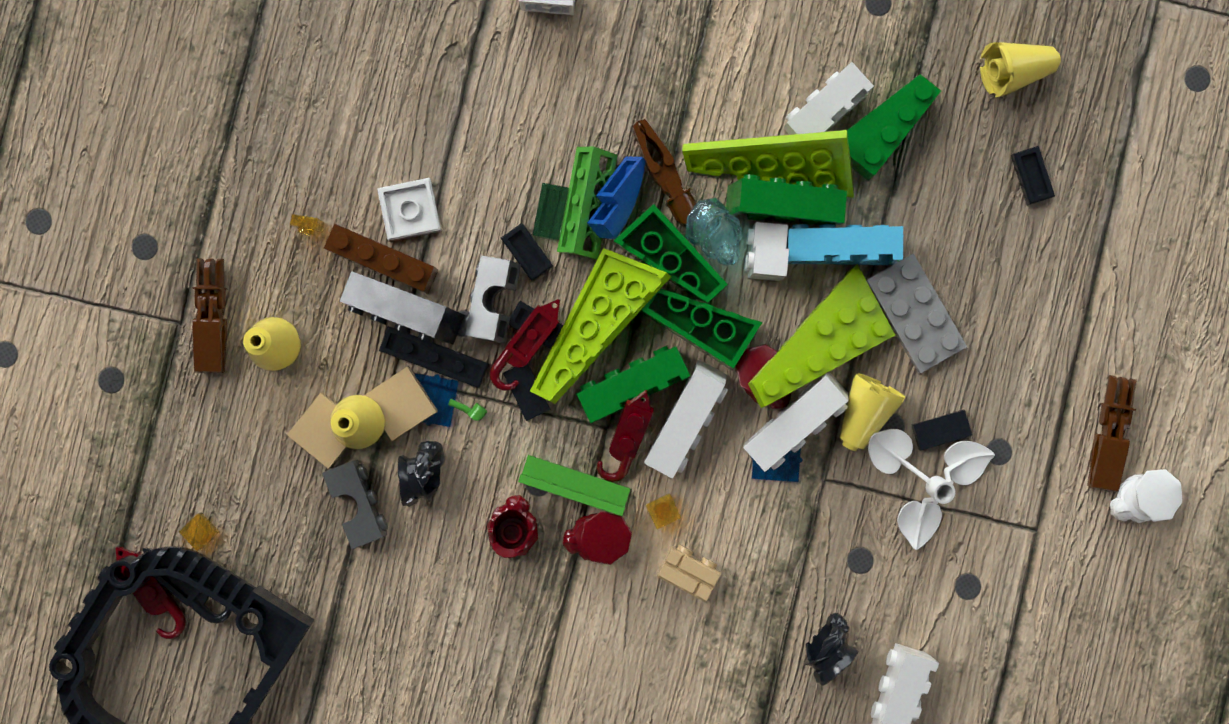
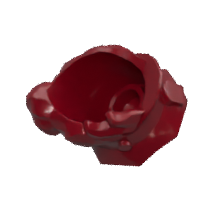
[735,344,791,410]
[487,495,539,559]
[562,511,632,565]

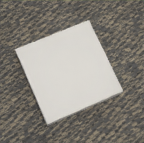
[377,178,442,242]

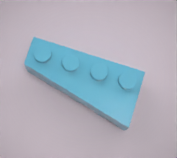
[786,224,903,265]

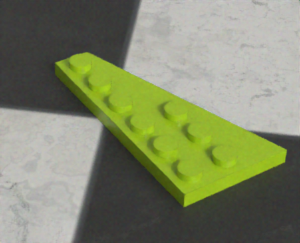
[682,130,854,198]
[530,248,671,404]
[748,264,895,408]

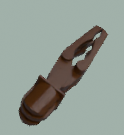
[633,119,699,227]
[192,258,228,373]
[1087,375,1137,492]

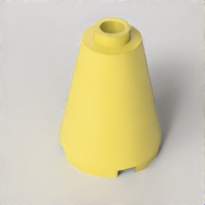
[980,42,1061,97]
[243,317,301,371]
[839,373,905,451]
[330,395,385,449]

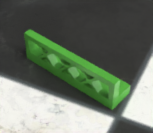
[557,146,618,260]
[518,455,631,516]

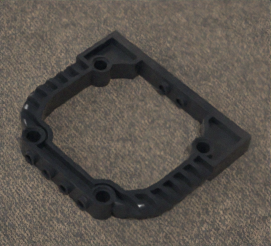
[49,546,314,724]

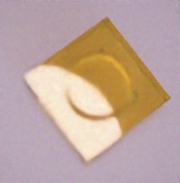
[290,214,324,236]
[645,493,681,529]
[179,512,220,551]

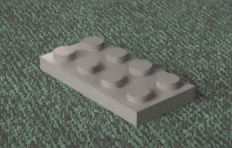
[866,253,967,374]

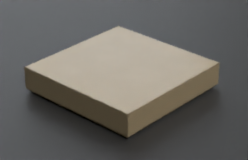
[363,366,438,441]
[287,393,347,469]

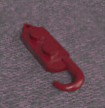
[490,299,561,391]
[597,390,654,482]
[115,546,186,639]

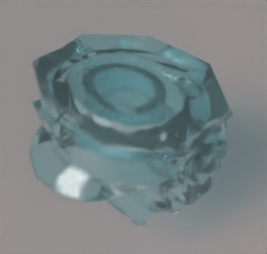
[685,198,742,266]

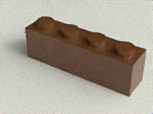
[324,223,438,294]

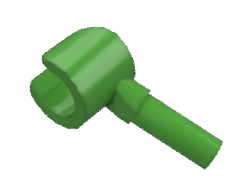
[448,399,487,421]

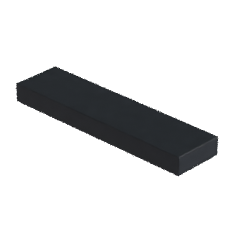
[378,326,489,389]

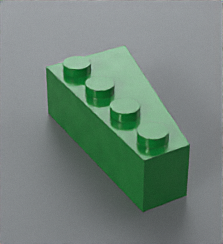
[847,74,941,181]
[725,175,847,226]
[613,204,728,304]
[640,289,763,370]
[577,345,690,423]

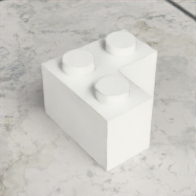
[744,222,789,281]

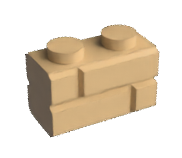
[657,544,721,602]

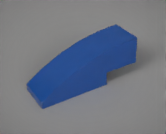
[587,156,646,239]

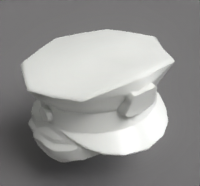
[1110,469,1182,523]

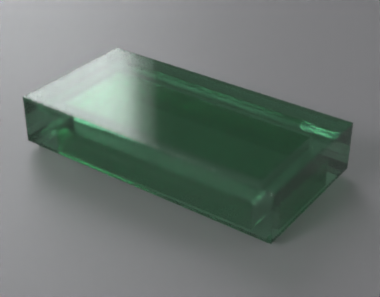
[532,183,569,241]

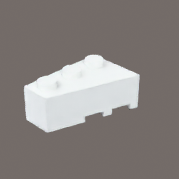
[784,62,874,135]

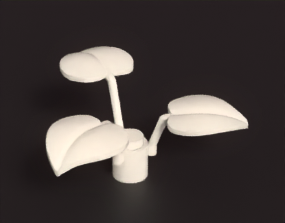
[868,429,995,550]

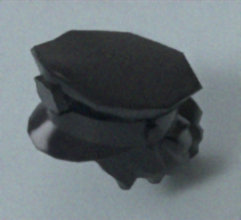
[397,441,443,507]
[803,613,859,686]

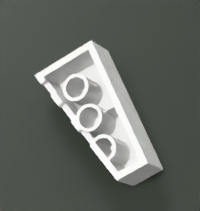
[644,359,728,479]
[743,372,849,472]
[871,643,939,724]

